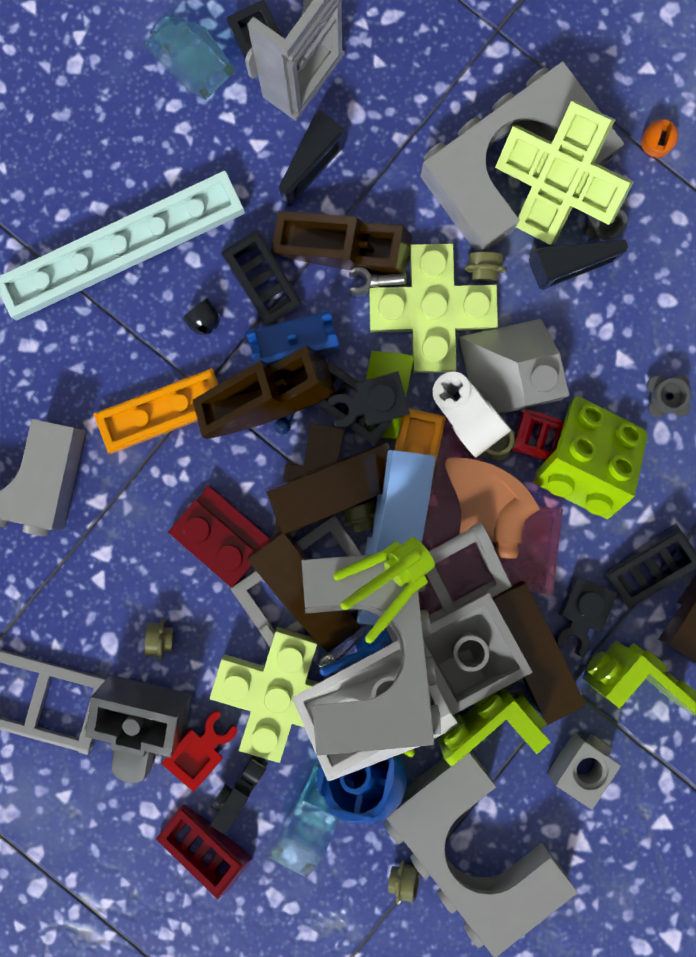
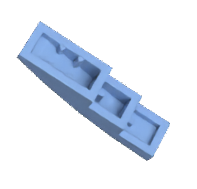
[357,450,436,625]

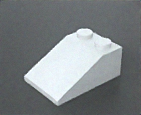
[292,641,459,781]

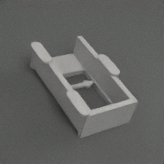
[245,0,345,121]

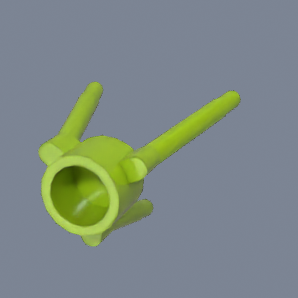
[333,537,435,643]

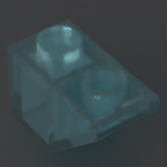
[143,15,236,100]
[269,763,342,878]

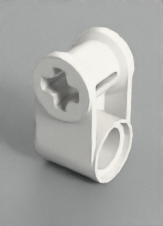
[433,371,511,457]

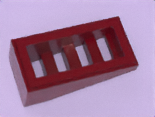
[510,408,564,462]
[156,804,253,899]

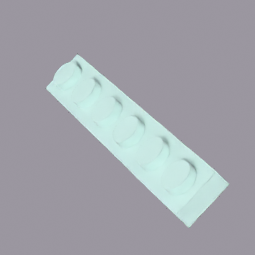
[0,171,245,321]

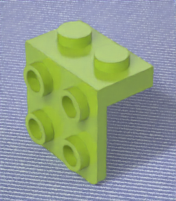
[533,397,648,520]
[583,641,696,716]
[438,688,551,766]

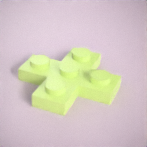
[495,101,634,245]
[369,244,498,373]
[210,627,319,763]

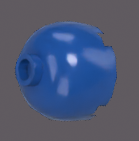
[317,754,407,824]

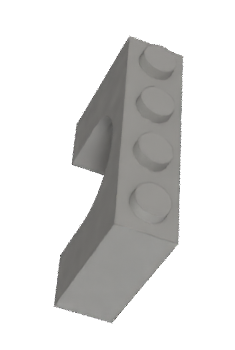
[420,61,624,252]
[0,419,86,536]
[302,554,441,756]
[384,751,578,957]

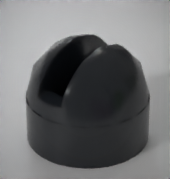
[182,298,220,335]

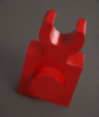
[161,709,238,792]

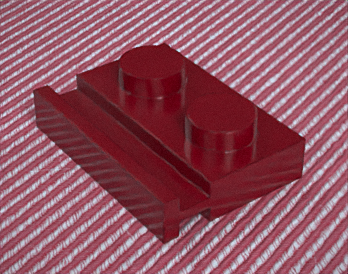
[168,485,270,588]

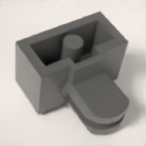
[85,675,192,783]

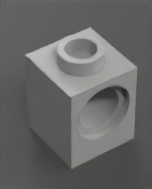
[547,731,621,810]

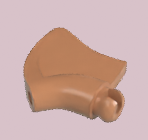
[445,457,540,559]

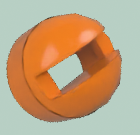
[641,119,679,158]

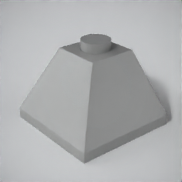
[458,319,570,414]
[423,592,533,715]

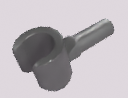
[349,267,407,297]

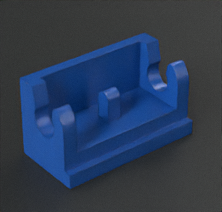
[246,310,339,365]

